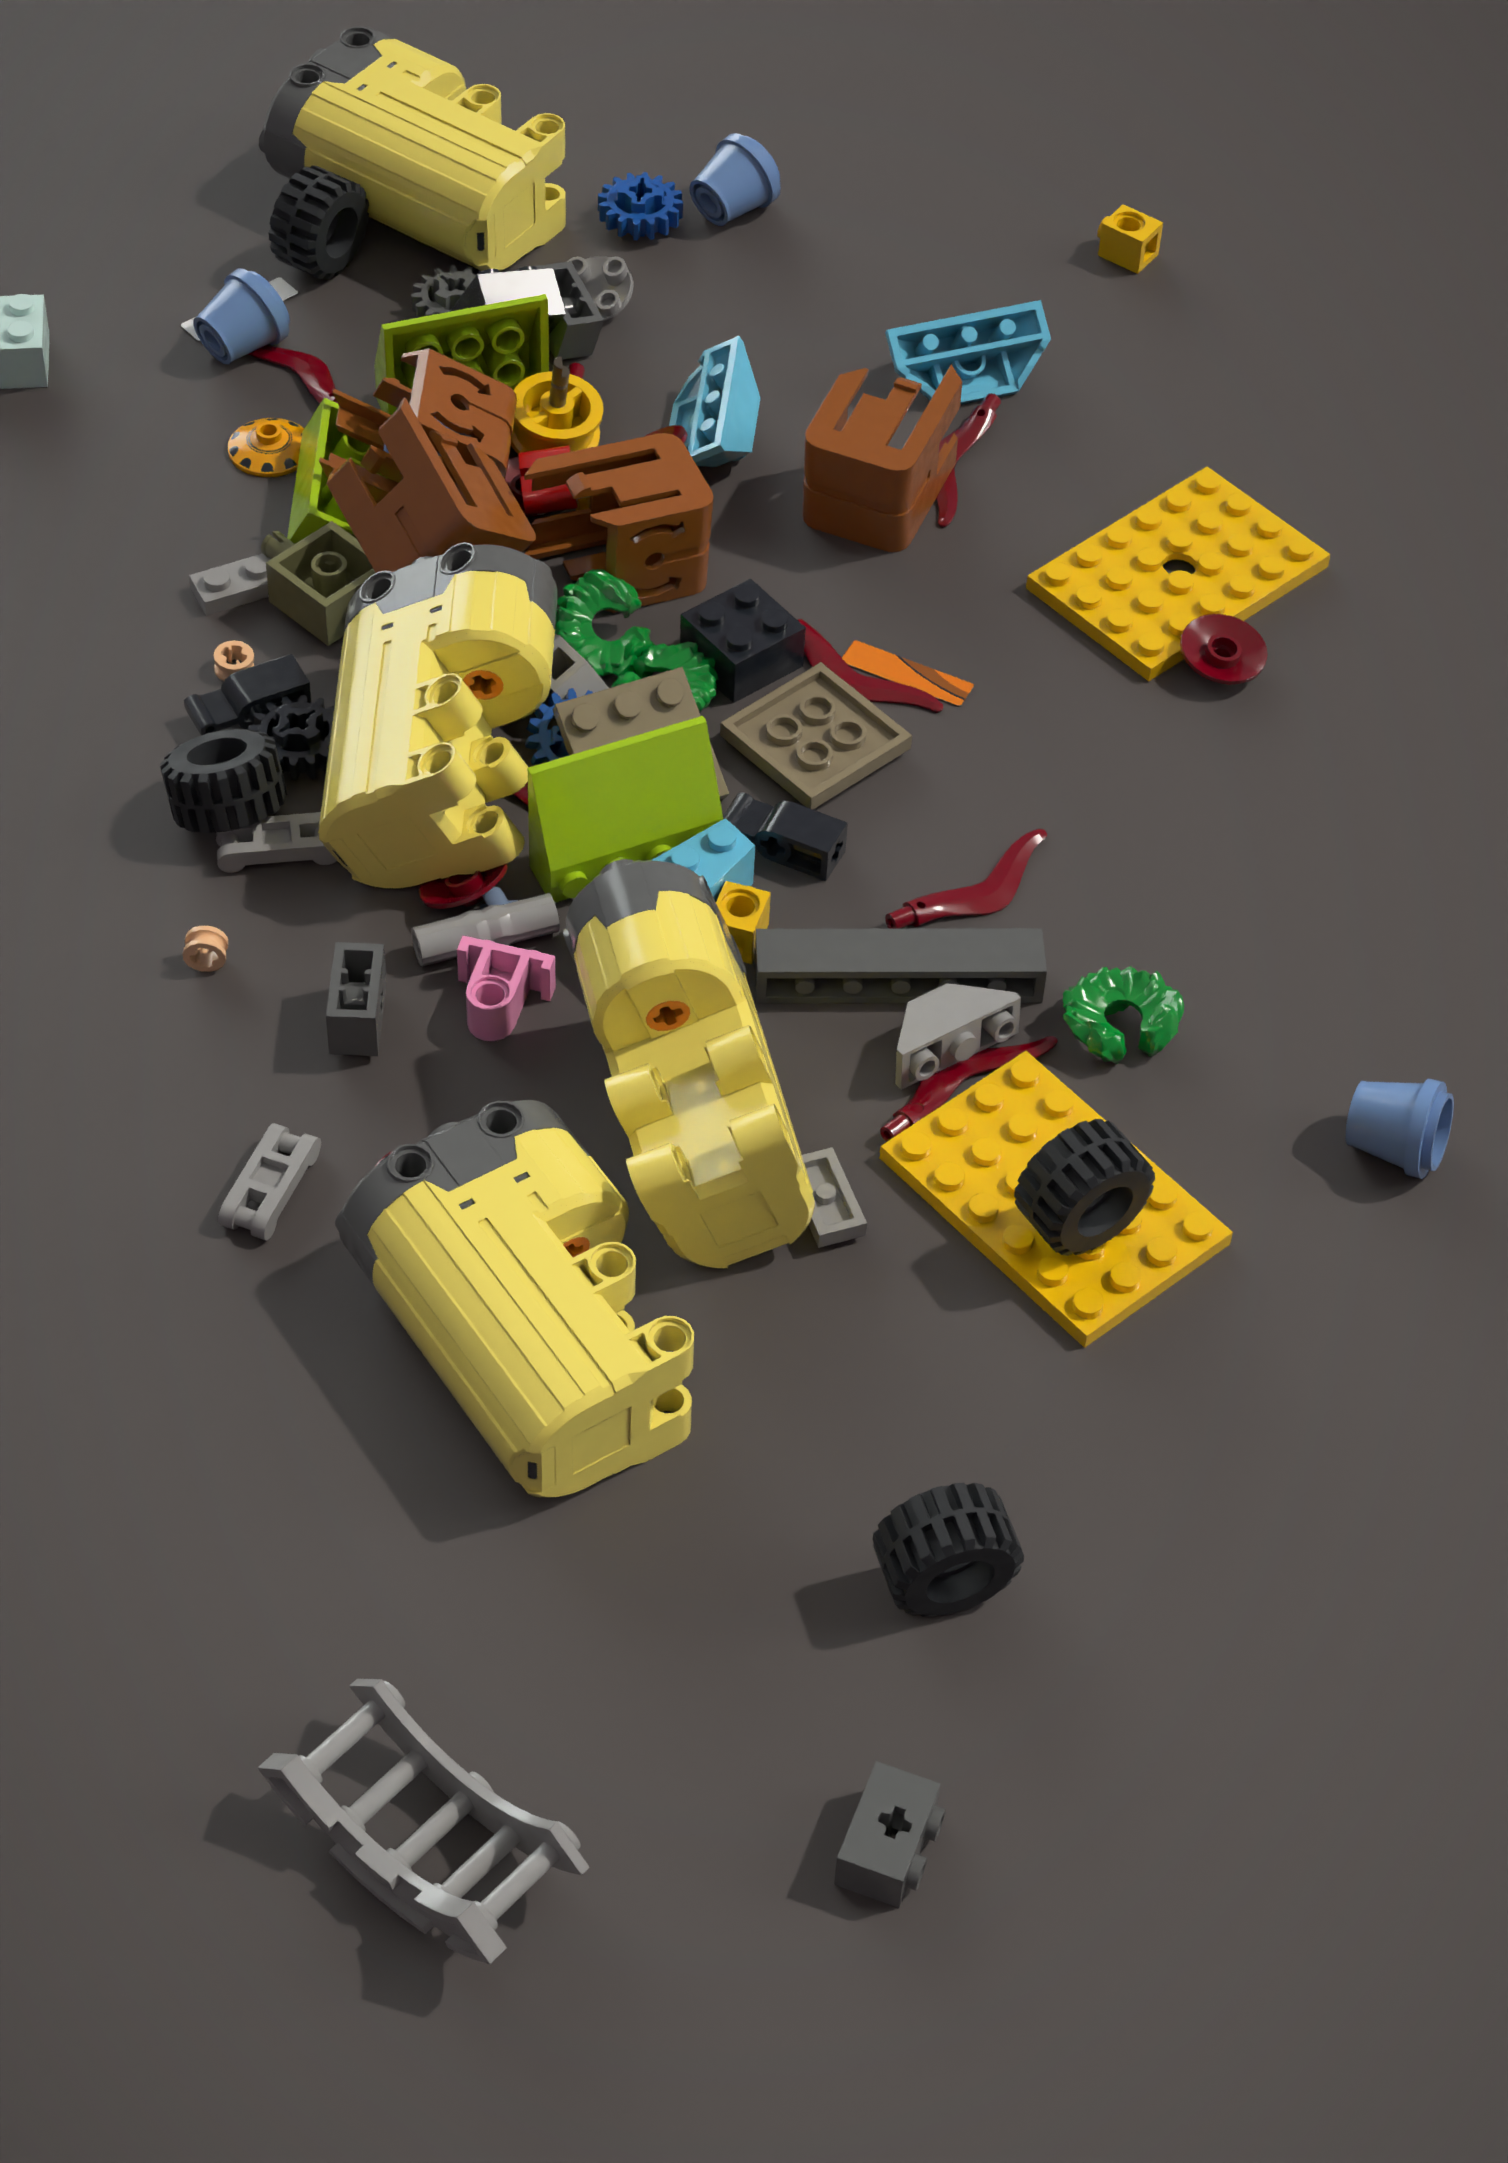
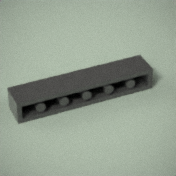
[754,928,1047,1004]

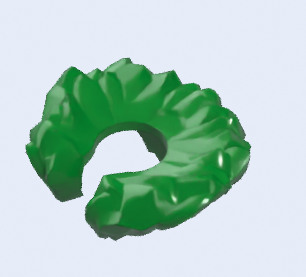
[555,569,655,677]
[612,642,719,713]
[1062,966,1184,1064]

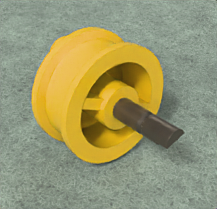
[511,356,603,454]

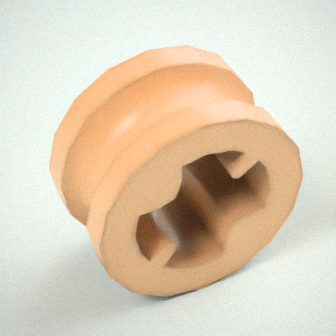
[214,640,254,681]
[183,925,228,972]

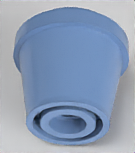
[689,133,781,226]
[193,268,290,364]
[1345,1079,1454,1179]

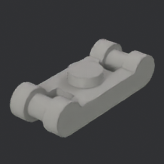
[215,812,337,873]
[218,1123,321,1241]

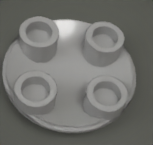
[567,256,634,321]

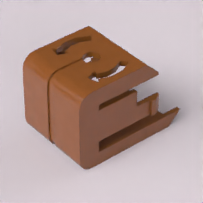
[319,348,517,503]
[802,364,962,552]
[326,397,536,573]
[524,433,714,613]

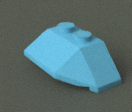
[885,300,1051,405]
[669,336,761,467]

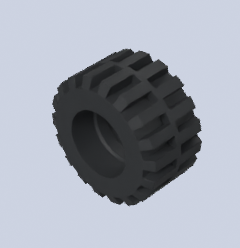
[268,165,369,280]
[160,729,287,833]
[1014,1119,1155,1256]
[872,1482,1024,1617]

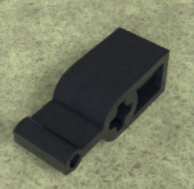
[184,654,312,735]
[723,793,848,881]

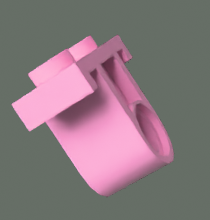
[457,936,556,1041]

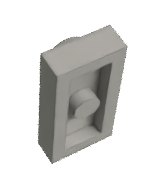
[189,554,271,616]
[802,1147,867,1248]

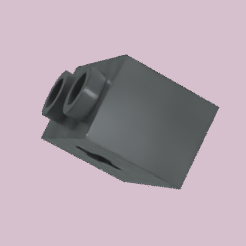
[535,261,604,360]
[326,942,387,1056]
[834,1761,946,1908]

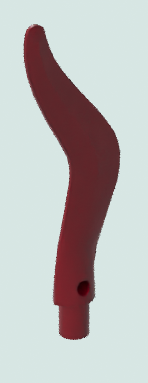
[248,345,337,404]
[936,393,1001,527]
[798,619,943,713]
[885,829,1047,929]
[880,1036,1058,1142]

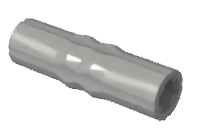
[411,893,560,967]

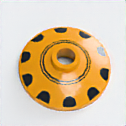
[228,418,304,477]

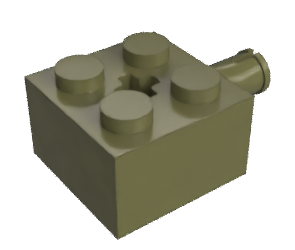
[261,521,375,646]

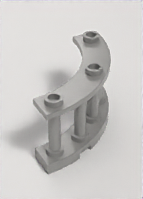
[257,1679,590,1964]

